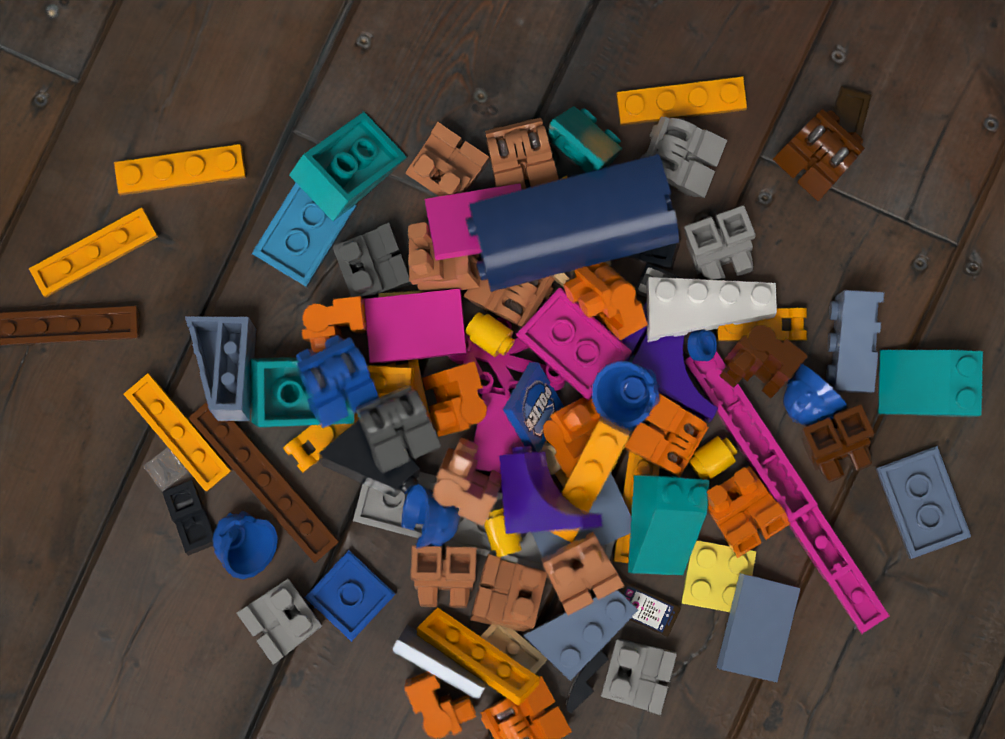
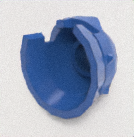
[592,361,660,427]
[783,364,848,427]
[401,484,460,549]
[213,510,278,579]

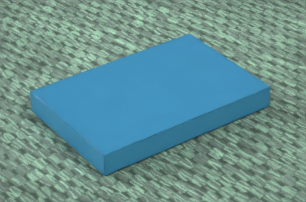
[252,183,357,287]

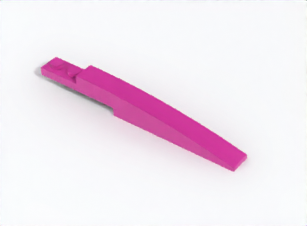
[684,351,889,634]

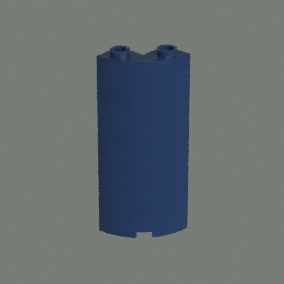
[465,154,679,292]

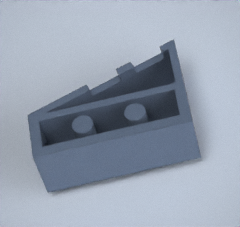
[826,290,884,393]
[185,317,256,421]
[523,590,638,681]

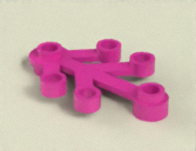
[448,317,566,400]

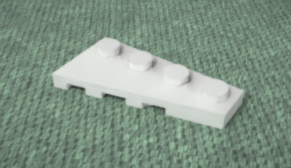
[646,277,777,342]

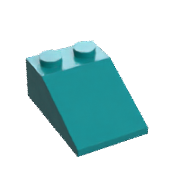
[548,106,622,173]
[289,112,407,221]
[877,350,983,417]
[251,357,354,427]
[628,475,709,575]

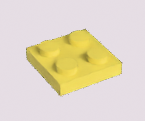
[681,540,757,612]

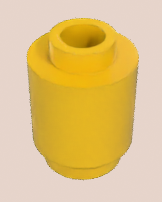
[465,312,515,358]
[689,436,738,480]
[484,508,523,558]

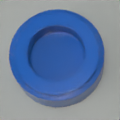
[688,329,717,361]

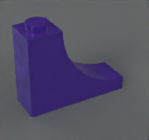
[632,334,718,424]
[499,446,603,534]

